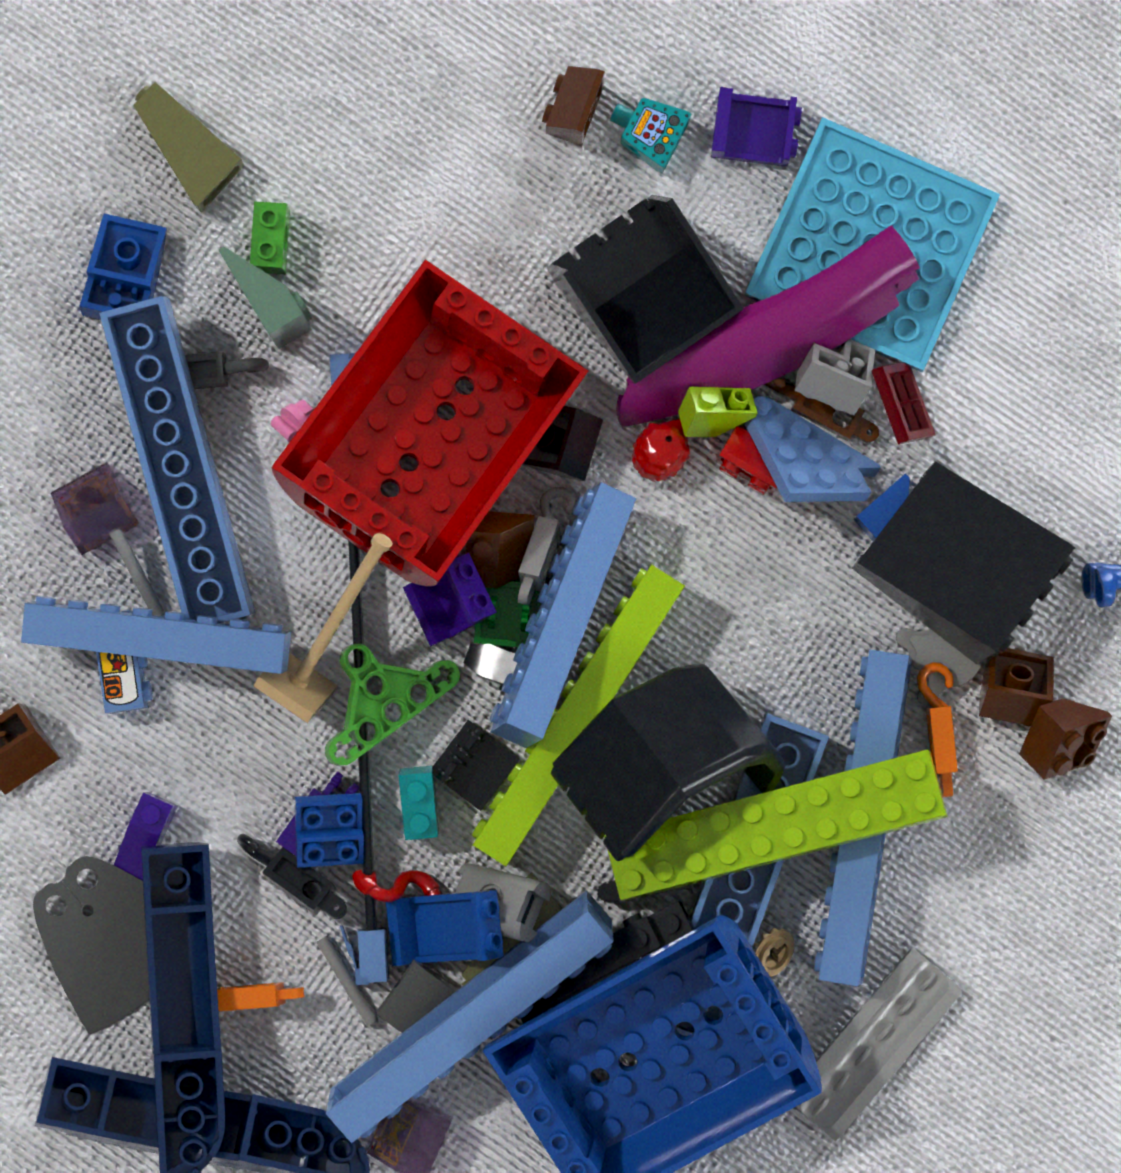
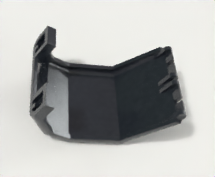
[551,664,785,861]

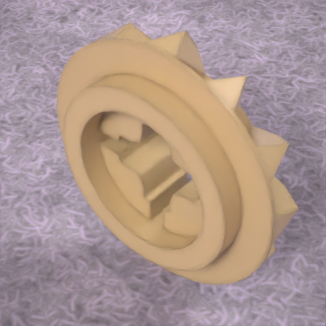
[754,927,795,977]

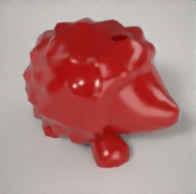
[631,419,690,482]

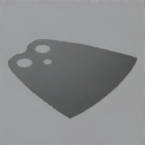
[33,856,149,1035]

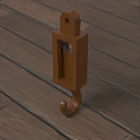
[764,377,879,443]

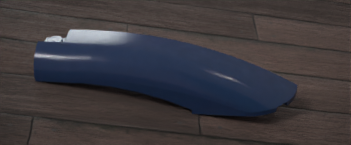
[141,842,225,1173]
[34,1057,370,1173]

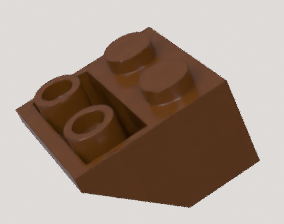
[1019,698,1112,780]
[0,703,61,795]

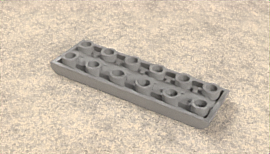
[796,947,963,1141]

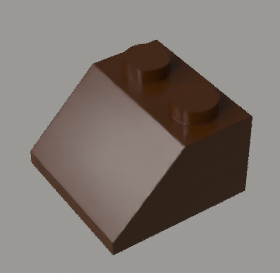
[542,66,605,146]
[466,511,535,588]
[979,648,1054,726]

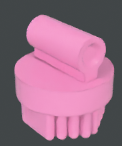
[270,399,313,442]

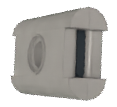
[455,863,551,943]

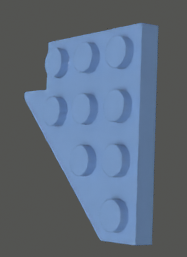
[744,396,881,502]

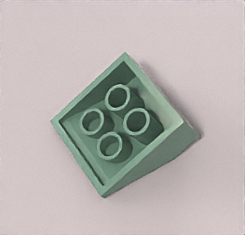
[218,246,313,349]

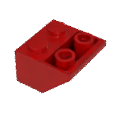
[716,426,777,495]

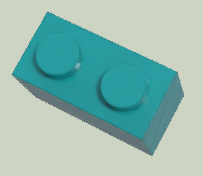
[398,765,439,840]

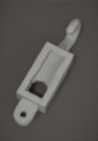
[518,487,576,605]

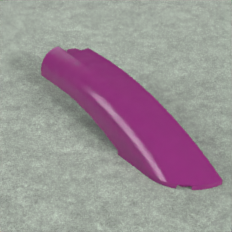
[616,225,920,427]

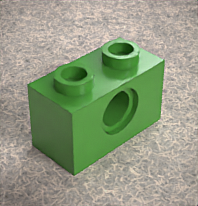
[250,201,290,275]

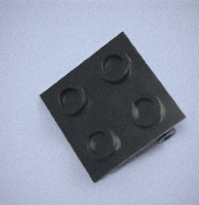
[433,720,520,811]

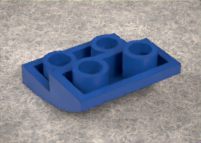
[295,793,364,868]

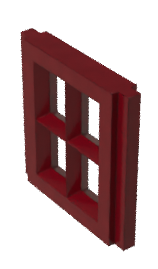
[872,363,936,445]

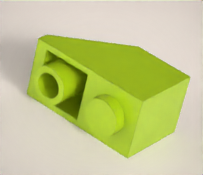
[678,387,758,437]

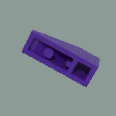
[114,792,179,880]

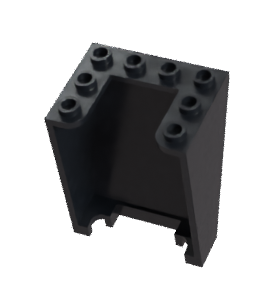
[852,461,1076,664]

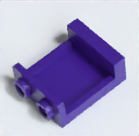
[711,87,802,167]
[403,553,497,647]

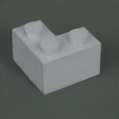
[795,339,875,416]

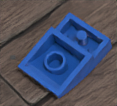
[79,213,167,320]

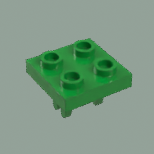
[473,581,541,647]

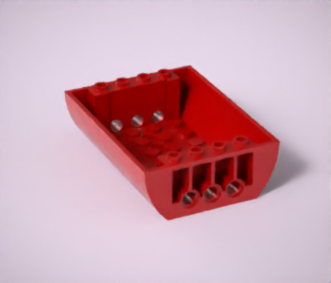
[271,259,589,586]

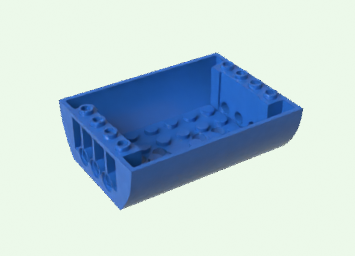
[483,915,822,1173]

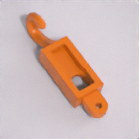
[917,662,958,797]
[217,982,305,1012]

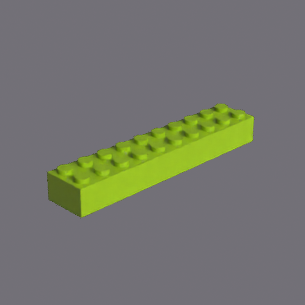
[471,564,685,866]
[604,749,948,901]

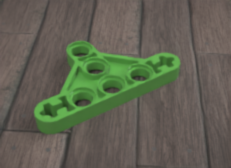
[325,644,460,766]

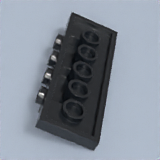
[521,901,694,1024]

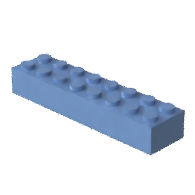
[490,482,637,748]

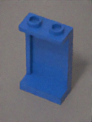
[386,890,504,966]

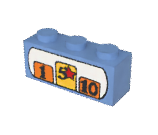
[96,610,153,714]

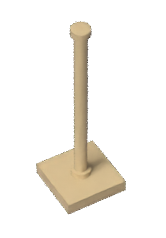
[253,533,392,723]

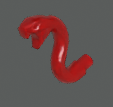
[352,870,442,902]

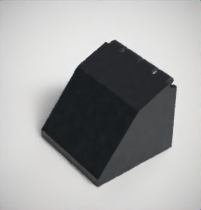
[546,195,744,384]

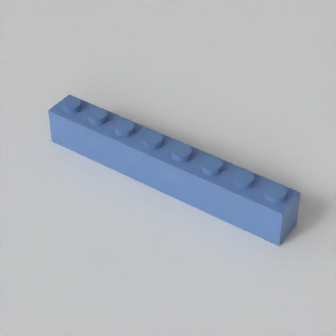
[21,596,291,674]

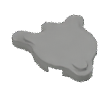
[896,628,983,707]

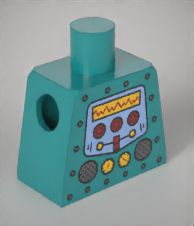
[610,98,692,174]

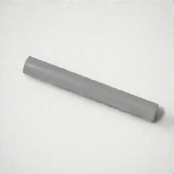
[109,527,165,616]
[316,936,378,1026]

